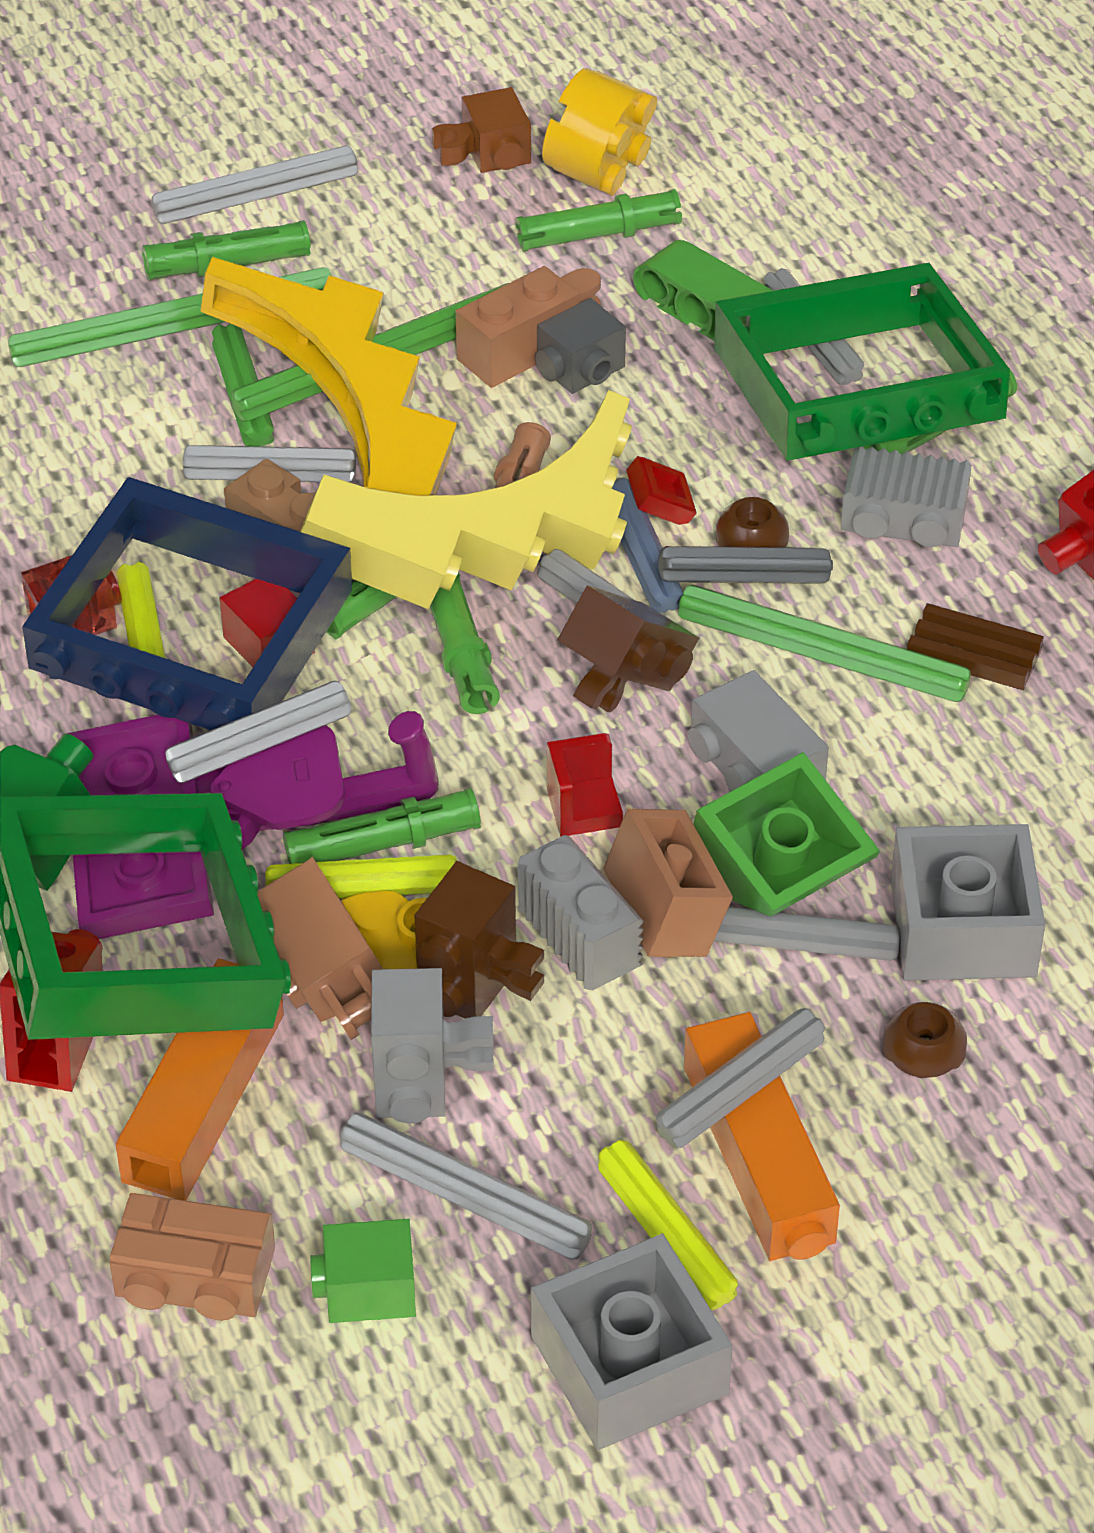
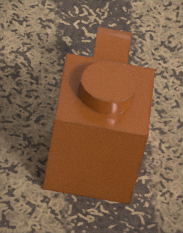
[432,87,531,173]

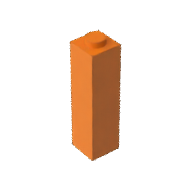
[115,958,284,1201]
[684,1012,840,1262]

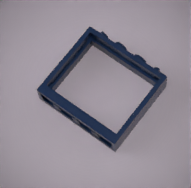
[22,477,352,730]

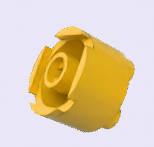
[542,68,657,196]

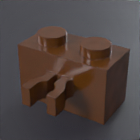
[557,585,700,713]
[414,861,544,1019]

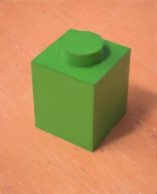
[310,1219,416,1323]

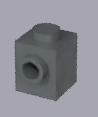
[535,298,626,394]

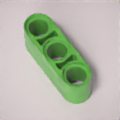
[633,239,773,341]

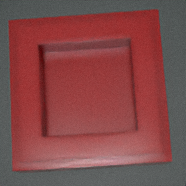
[626,456,697,525]

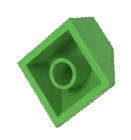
[693,752,880,917]

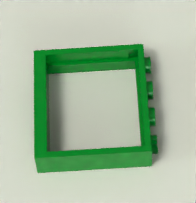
[715,263,1010,461]
[0,793,291,1040]

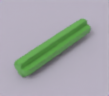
[212,324,274,446]

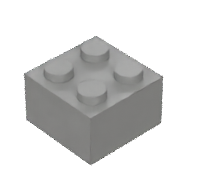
[891,824,1045,981]
[531,1233,732,1451]

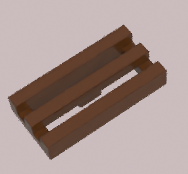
[907,603,1044,691]

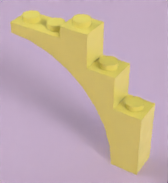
[300,390,632,609]

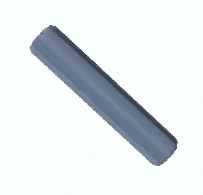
[612,477,683,613]

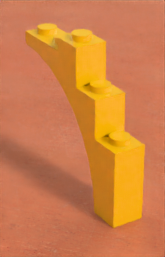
[201,257,457,496]

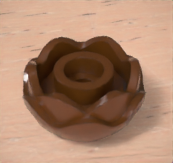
[716,497,789,547]
[883,1002,967,1078]

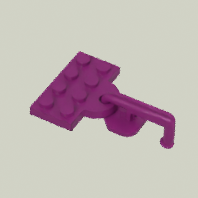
[62,711,439,939]

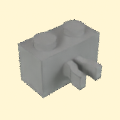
[371,968,494,1123]

